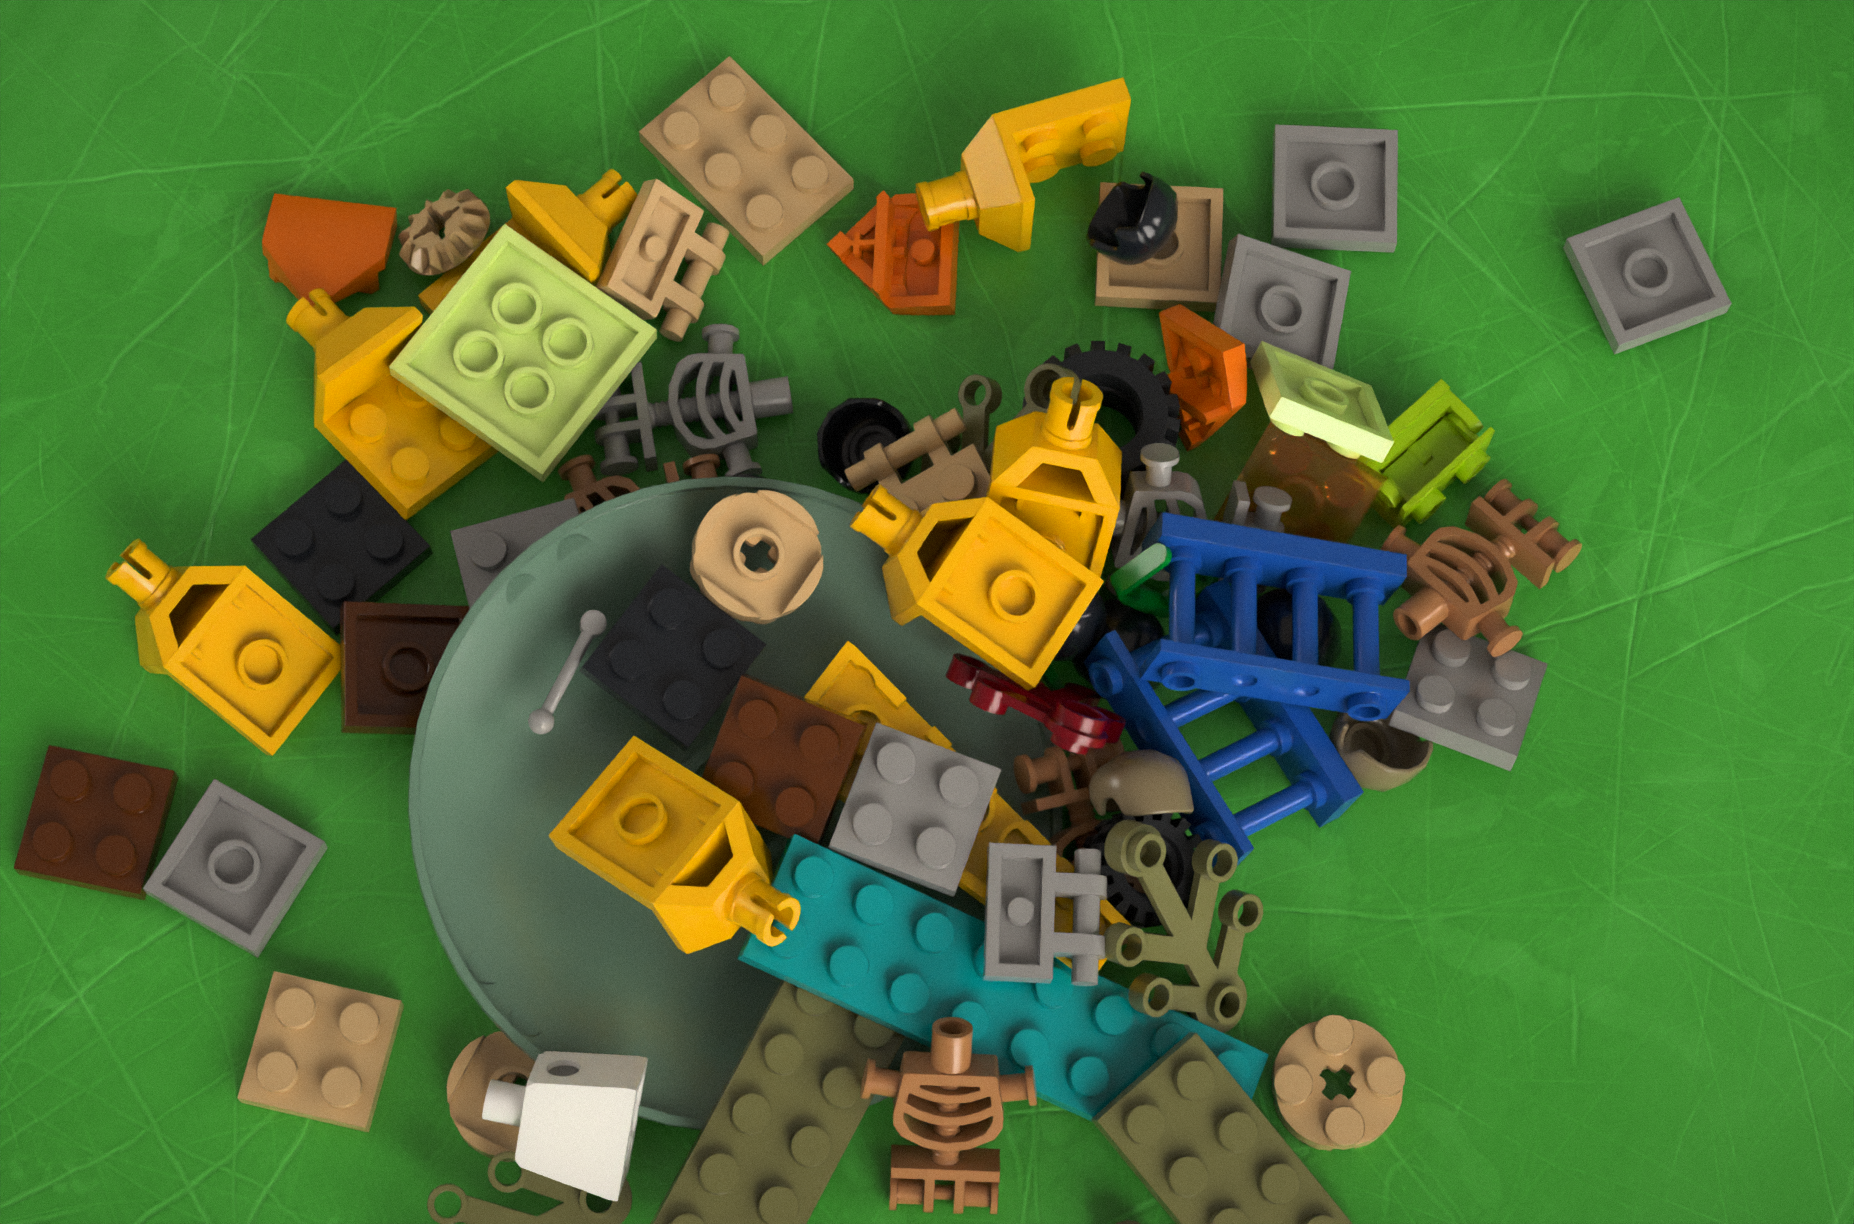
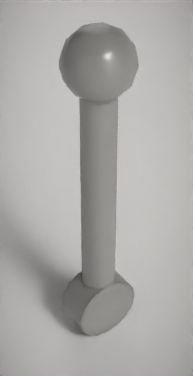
[528,610,607,734]

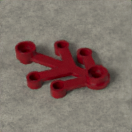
[945,653,1126,755]

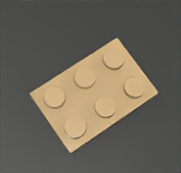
[639,56,854,266]

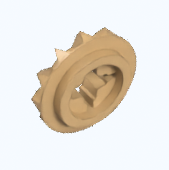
[398,189,490,276]

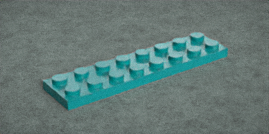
[737,834,1269,1122]

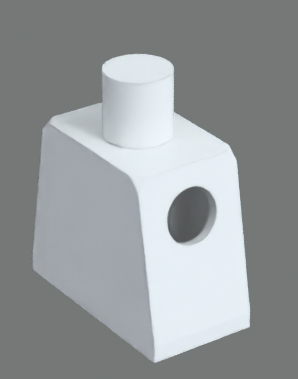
[482,1051,648,1201]

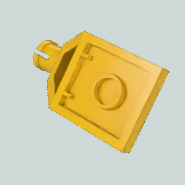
[915,77,1131,252]
[418,169,637,315]
[286,288,499,520]
[986,377,1122,578]
[849,484,1104,691]
[105,538,341,756]
[548,736,801,954]

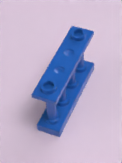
[1140,512,1410,721]
[1083,579,1364,868]

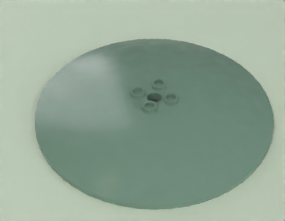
[408,476,1063,1131]

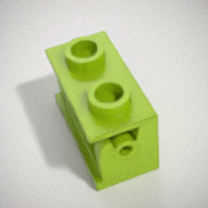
[1345,379,1495,529]

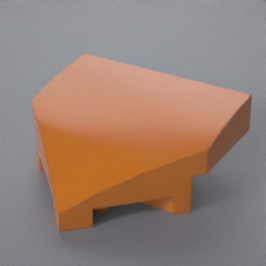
[827,190,960,315]
[262,193,397,307]
[1159,304,1247,451]

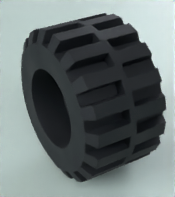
[1022,341,1181,500]

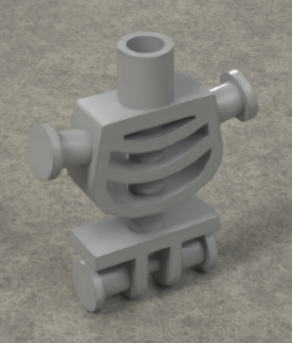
[594,324,793,477]
[1105,443,1292,596]

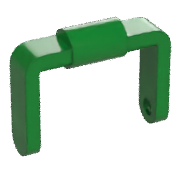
[1109,543,1219,618]

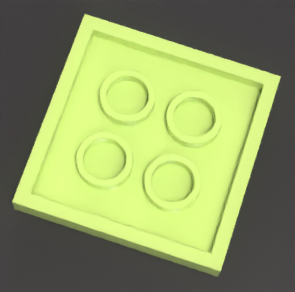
[389,224,657,482]

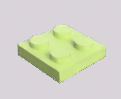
[1250,341,1394,463]

